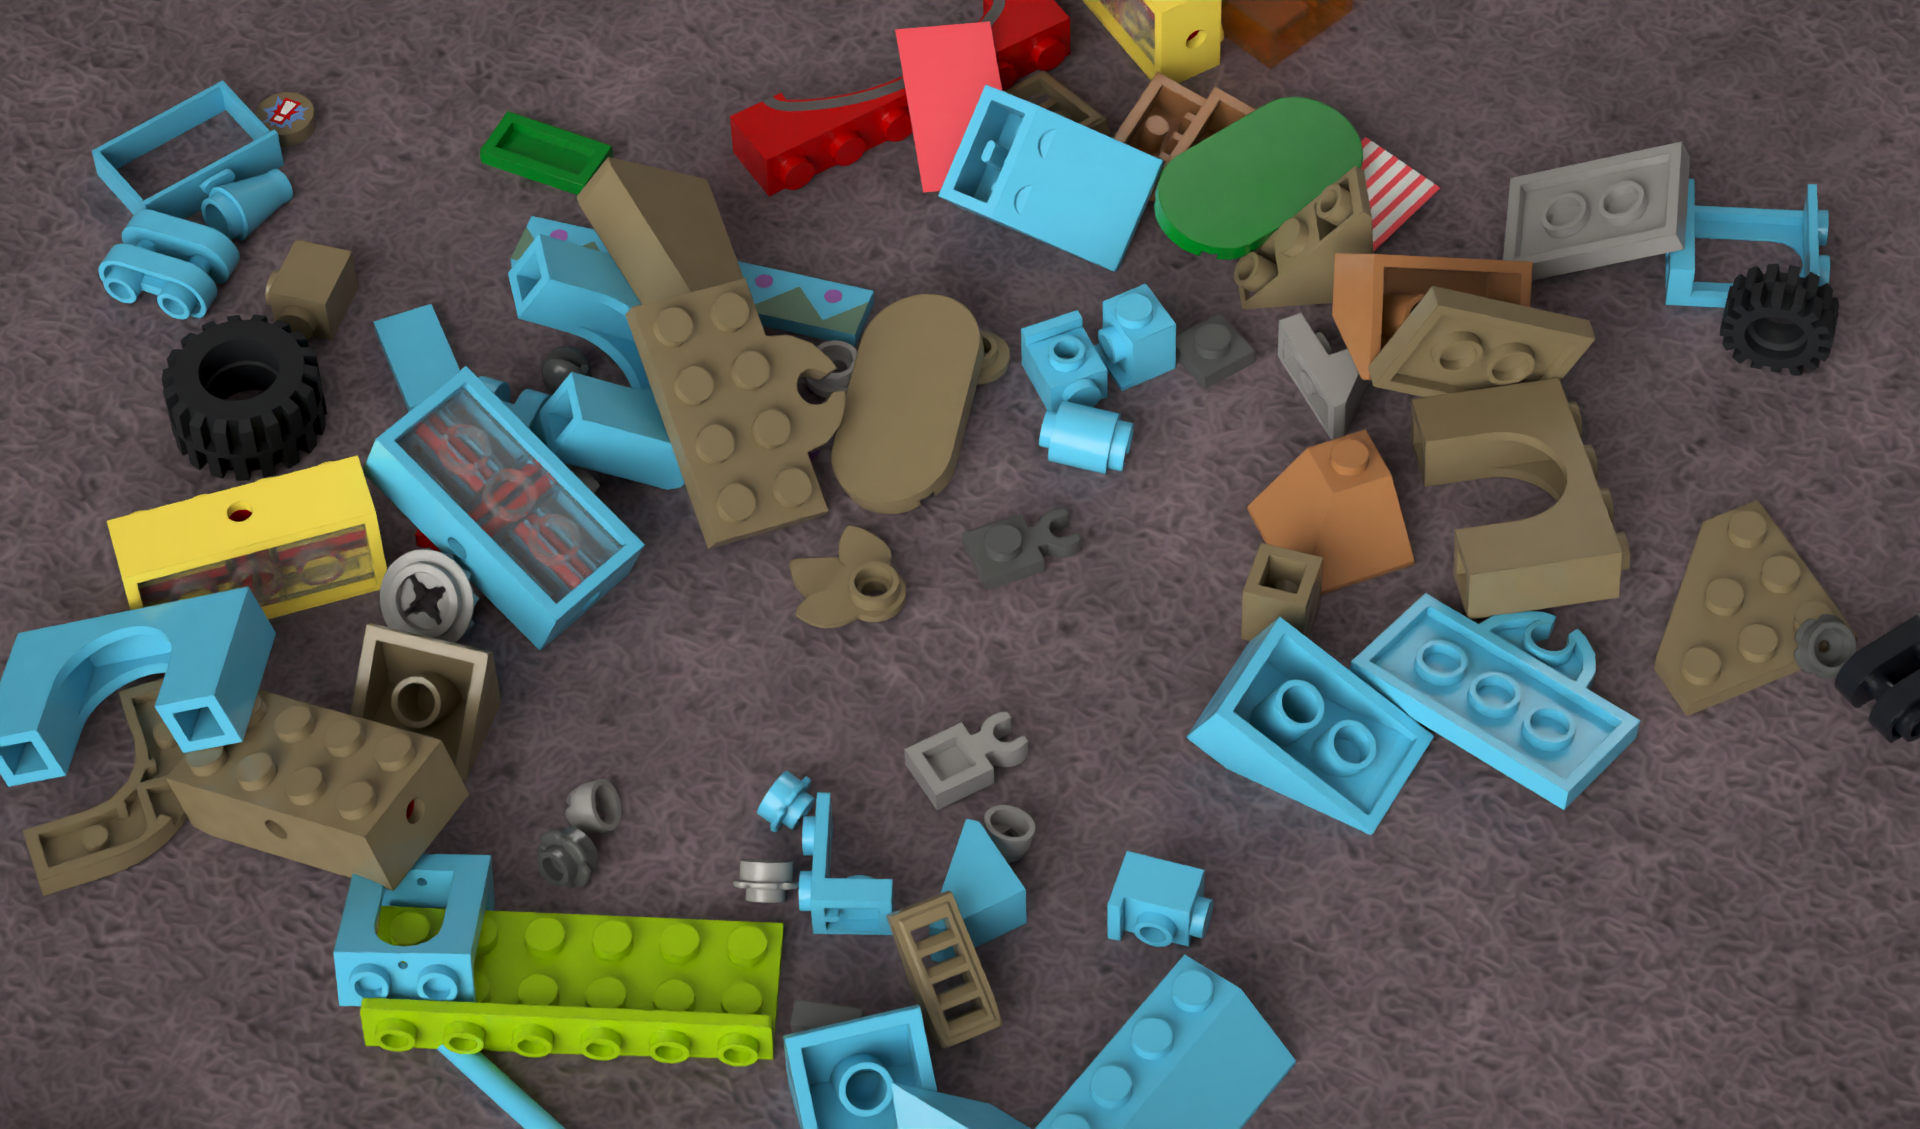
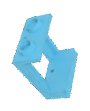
[1665,179,1830,308]
[333,854,495,1006]

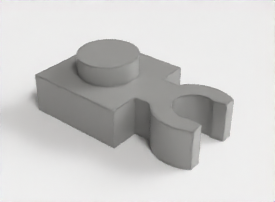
[904,712,1028,811]

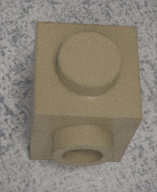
[265,239,359,340]
[1241,543,1323,641]

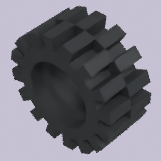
[1720,264,1839,376]

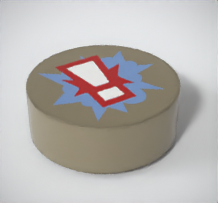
[255,92,316,147]

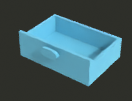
[92,80,284,219]

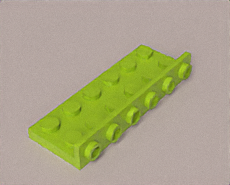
[360,906,784,1066]

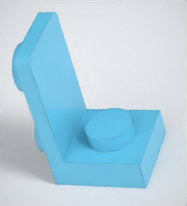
[799,792,895,935]

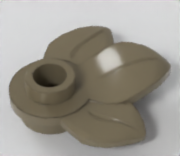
[789,525,907,628]

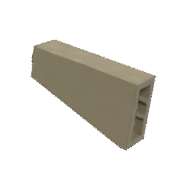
[577,157,744,304]

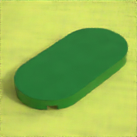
[1154,97,1363,260]

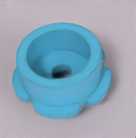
[757,770,816,832]

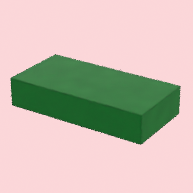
[480,111,613,195]

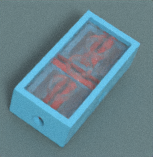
[363,366,645,651]

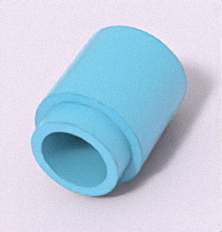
[1039,400,1134,474]

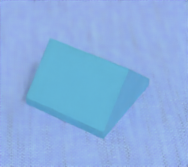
[783,1004,937,1129]

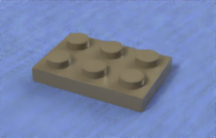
[1368,286,1596,397]

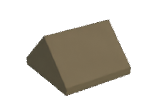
[350,623,501,780]

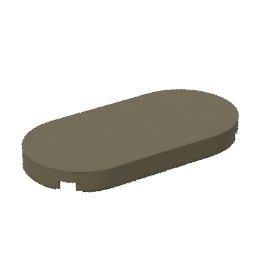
[831,294,984,514]

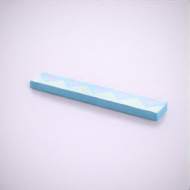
[510,216,874,347]

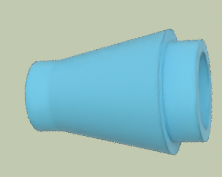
[201,169,293,241]

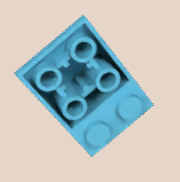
[938,85,1165,272]

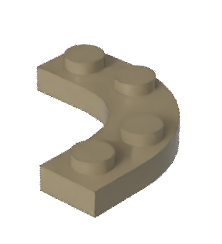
[22,678,188,896]

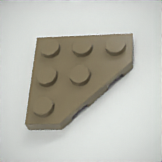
[1654,500,1858,716]

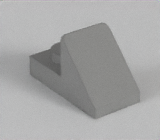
[1278,313,1370,440]

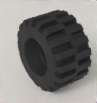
[162,315,327,481]

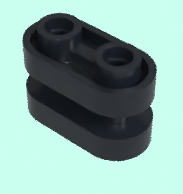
[1835,613,1920,743]

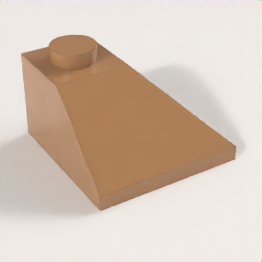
[1247,429,1415,595]

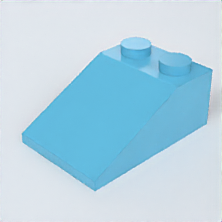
[1186,617,1434,835]

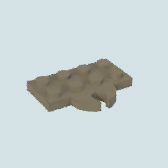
[625,278,846,549]

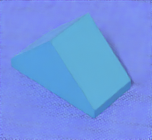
[929,819,1027,962]

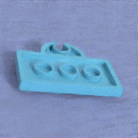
[1350,593,1641,810]

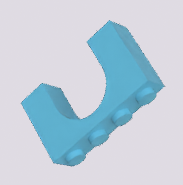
[508,233,684,490]
[0,586,276,787]

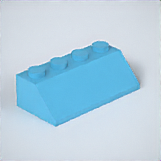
[1035,954,1296,1129]

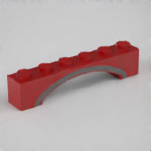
[730,0,1071,196]

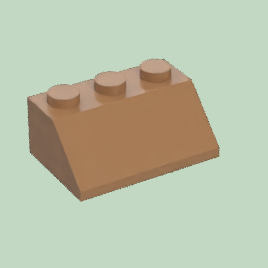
[1332,253,1533,380]

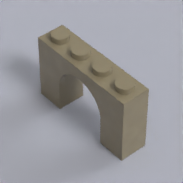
[1410,378,1630,619]

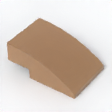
[1113,72,1256,202]

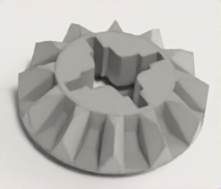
[380,547,479,643]

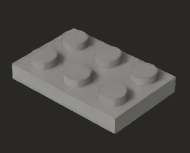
[1503,141,1690,280]

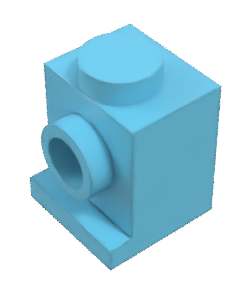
[1094,283,1176,391]
[1021,310,1108,412]
[1107,851,1213,947]

